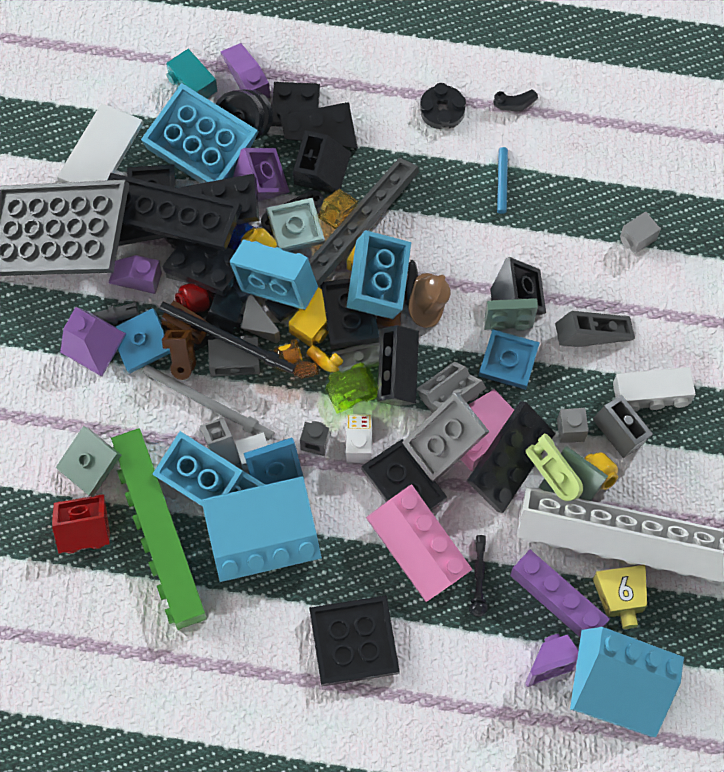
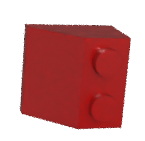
[52,494,110,553]

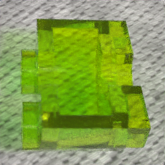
[325,363,378,414]

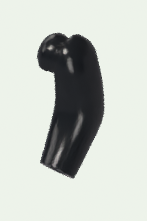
[493,89,538,111]
[405,260,419,306]

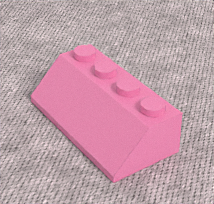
[366,484,472,602]

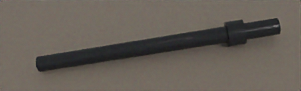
[159,301,297,374]

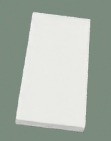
[57,103,143,183]

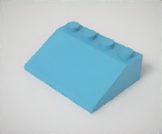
[141,83,258,183]
[202,476,322,582]
[570,627,684,737]

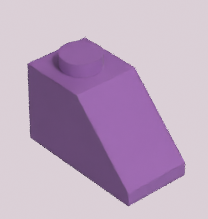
[109,255,162,294]

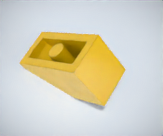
[288,287,328,347]

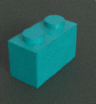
[166,48,218,99]

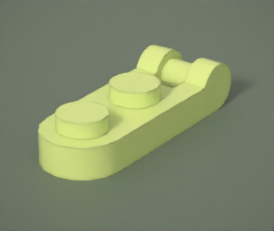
[525,434,583,501]

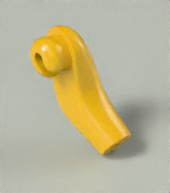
[306,345,343,373]

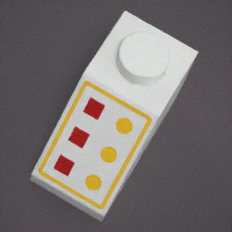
[346,414,372,463]

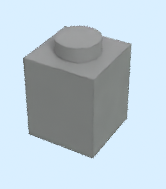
[620,212,661,254]
[557,408,588,443]

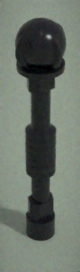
[469,535,488,617]

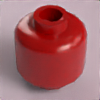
[175,283,213,314]

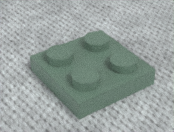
[484,298,538,331]

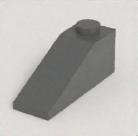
[555,311,635,347]

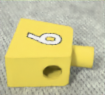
[593,565,647,629]

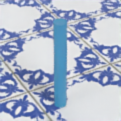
[497,147,508,214]

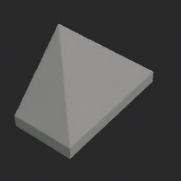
[241,294,280,343]

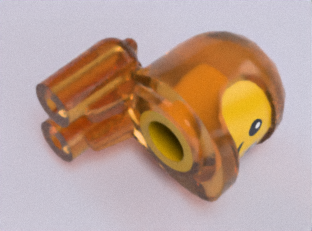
[273,339,320,379]

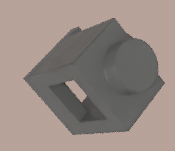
[300,421,331,456]

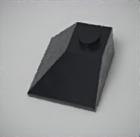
[490,257,546,315]

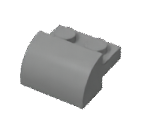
[417,362,486,413]

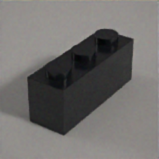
[377,325,419,406]

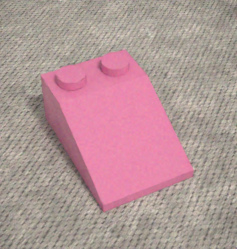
[460,389,514,472]

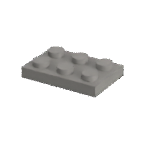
[402,393,489,482]

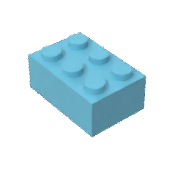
[346,230,411,319]
[230,239,318,310]

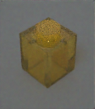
[318,189,358,230]

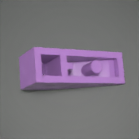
[220,43,270,99]

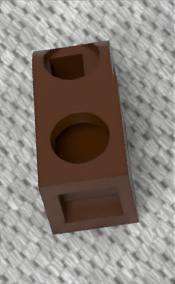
[161,300,208,344]
[162,329,196,380]

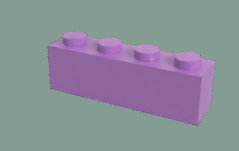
[510,549,610,638]

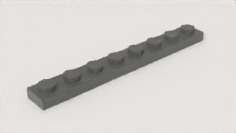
[309,158,419,287]

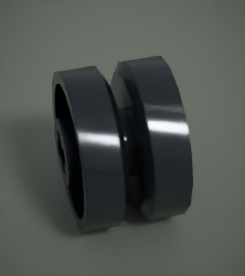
[216,89,273,140]

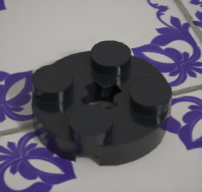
[420,83,466,129]

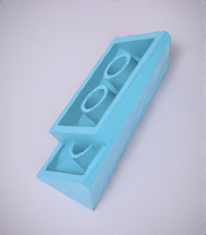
[153,431,265,507]

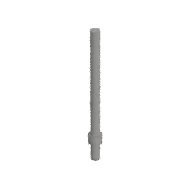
[143,365,275,440]

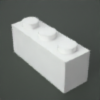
[613,367,696,411]

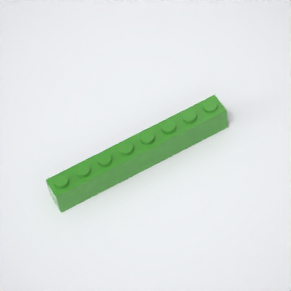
[111,428,207,630]

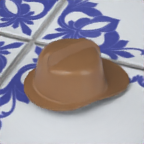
[408,273,451,328]

